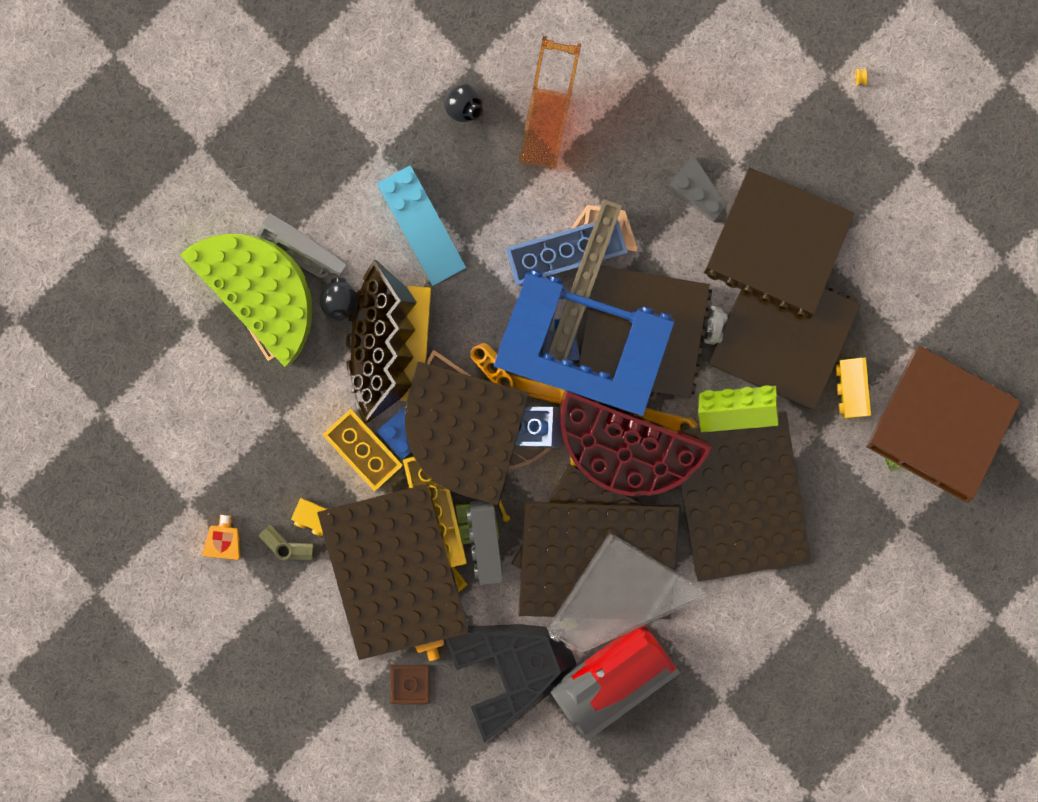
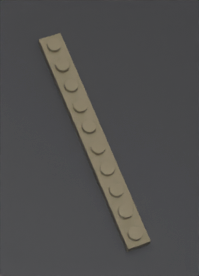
[538,199,622,388]

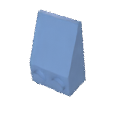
[515,407,562,448]

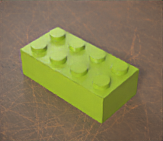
[698,385,779,432]

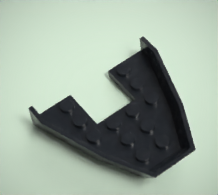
[445,624,577,743]

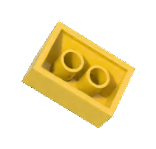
[835,358,871,418]

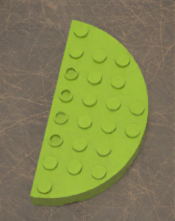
[180,233,313,367]

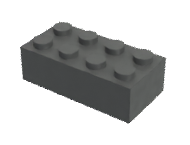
[467,500,503,585]

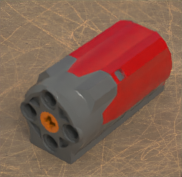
[551,625,680,742]

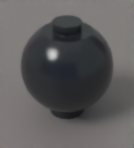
[444,84,483,122]
[320,278,358,321]

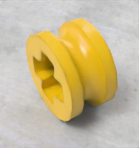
[855,68,867,86]

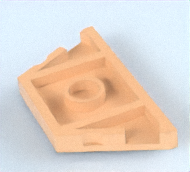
[572,205,638,251]

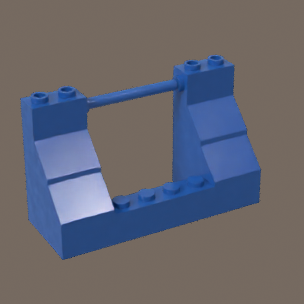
[494,270,675,416]

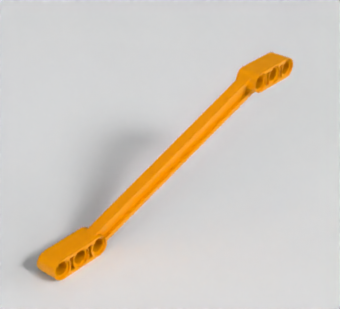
[470,343,700,430]

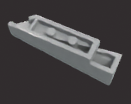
[257,213,346,278]

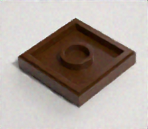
[390,665,429,704]

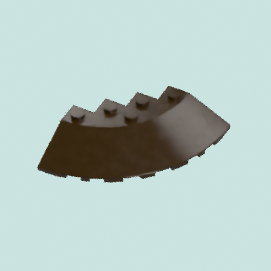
[346,260,417,423]

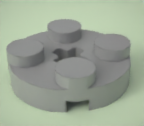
[703,306,727,345]

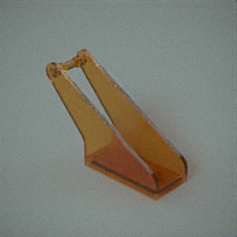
[519,36,582,170]

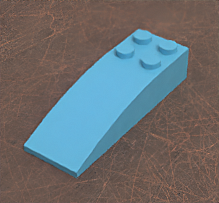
[377,165,466,286]

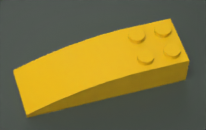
[403,457,467,567]

